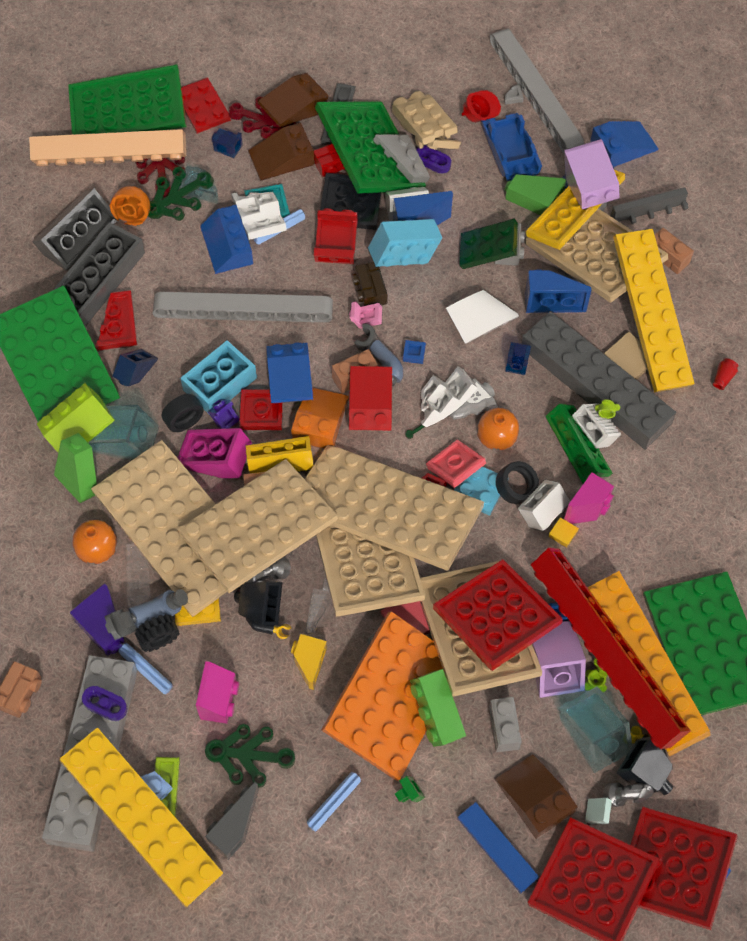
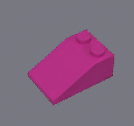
[177,428,252,478]

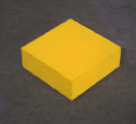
[548,517,579,548]

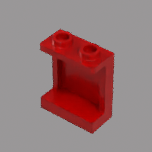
[314,208,358,264]

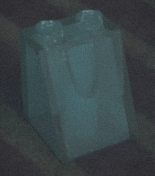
[88,405,159,460]
[558,686,632,773]

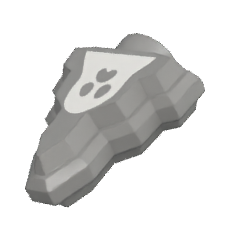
[449,378,498,420]

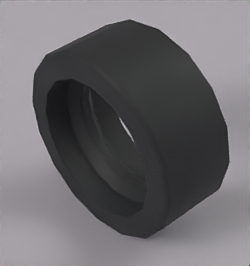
[161,394,204,432]
[496,461,539,504]

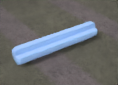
[254,209,305,245]
[118,643,173,694]
[307,772,361,831]

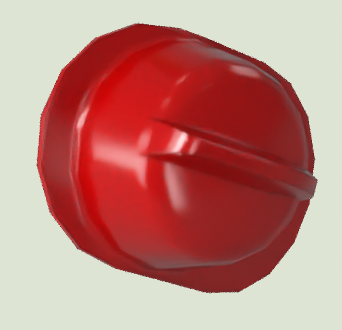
[461,90,501,123]

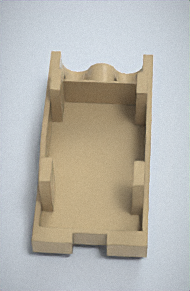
[392,91,458,149]

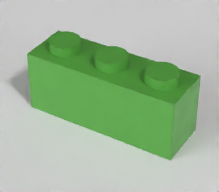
[410,669,466,747]

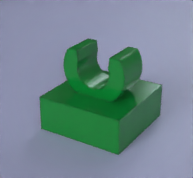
[395,776,425,803]

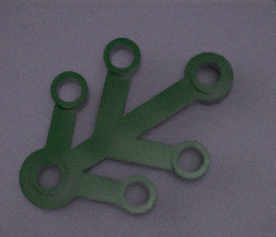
[148,167,214,221]
[205,724,296,788]

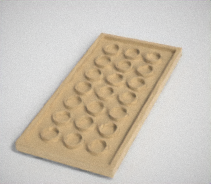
[91,440,227,617]
[305,445,484,571]

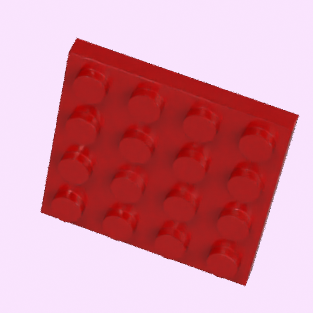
[433,559,563,671]
[631,807,738,930]
[528,817,660,941]

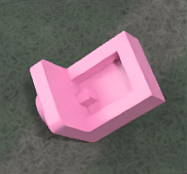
[349,302,382,329]

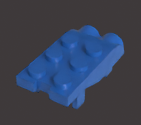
[482,113,542,181]

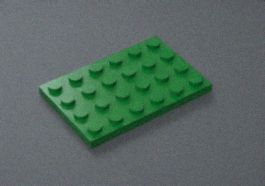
[68,64,186,135]
[315,102,426,193]
[0,286,120,422]
[643,572,747,716]

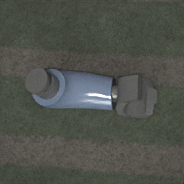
[355,324,404,386]
[105,589,188,640]

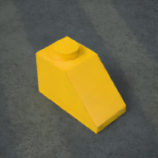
[291,634,327,690]

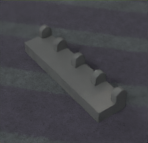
[611,187,688,224]

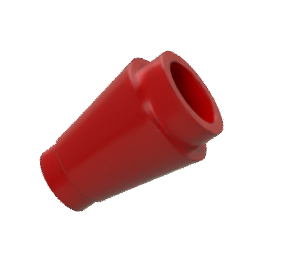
[713,358,739,390]

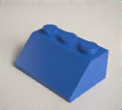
[200,205,253,274]

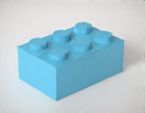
[368,219,442,267]
[181,340,257,415]

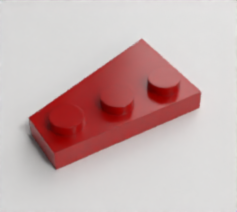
[95,290,137,351]

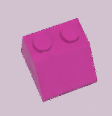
[564,473,614,524]
[196,661,239,724]

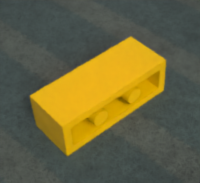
[246,436,314,474]

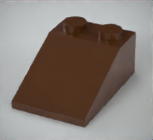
[258,72,329,127]
[248,123,314,181]
[495,754,578,839]

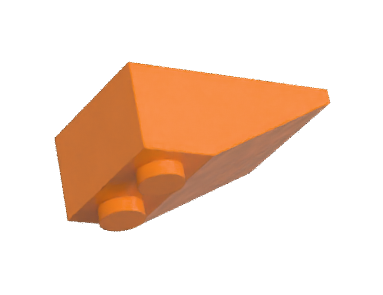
[291,388,349,449]

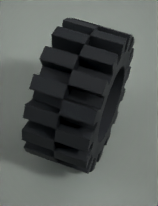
[135,614,180,652]

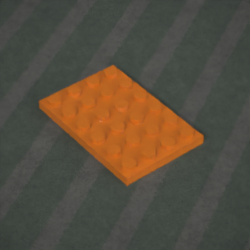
[321,612,443,781]

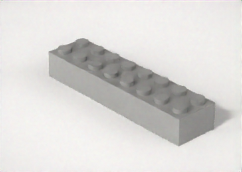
[42,655,138,852]

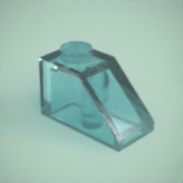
[180,166,219,204]

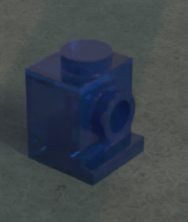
[212,128,243,158]
[505,342,531,375]

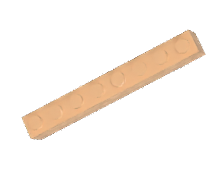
[29,130,186,166]

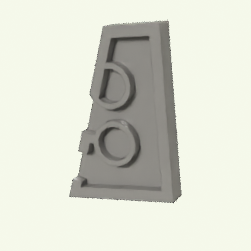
[373,135,430,183]

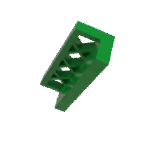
[545,404,613,484]

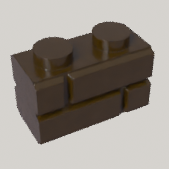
[352,262,388,306]

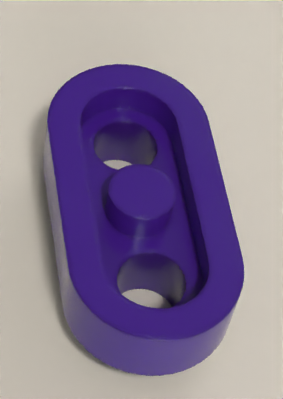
[416,146,451,174]
[82,686,128,721]

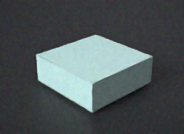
[585,798,612,825]

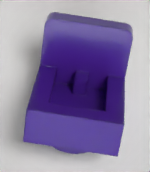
[208,399,240,429]

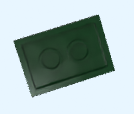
[459,218,518,269]

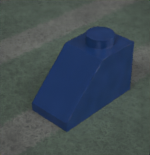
[112,349,158,386]

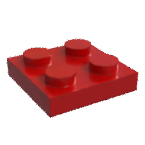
[240,389,283,430]

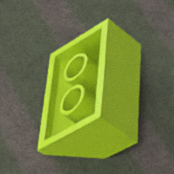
[37,383,115,452]

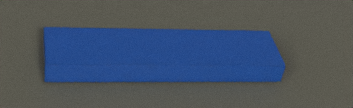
[457,802,539,894]

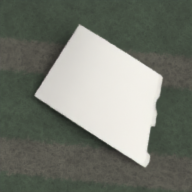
[231,192,287,240]
[446,290,519,344]
[421,366,478,427]

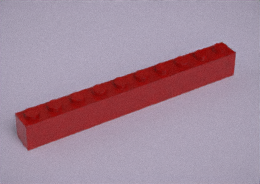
[530,547,691,749]

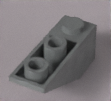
[206,782,259,860]

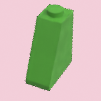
[505,174,566,215]
[54,433,97,503]

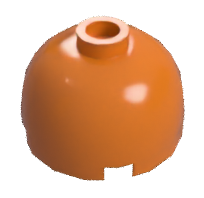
[110,186,151,226]
[477,408,519,450]
[73,520,117,564]

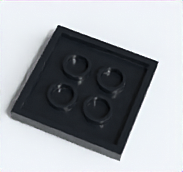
[320,173,382,230]

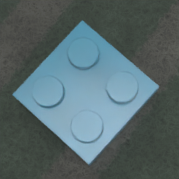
[454,466,509,516]

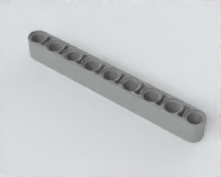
[490,28,584,154]
[152,292,333,323]

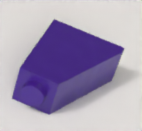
[70,583,125,657]

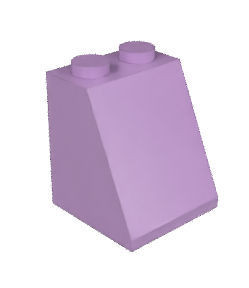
[564,139,619,209]
[532,621,586,698]

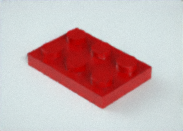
[182,77,231,134]

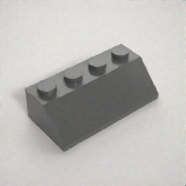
[32,188,118,270]

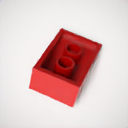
[349,366,392,431]

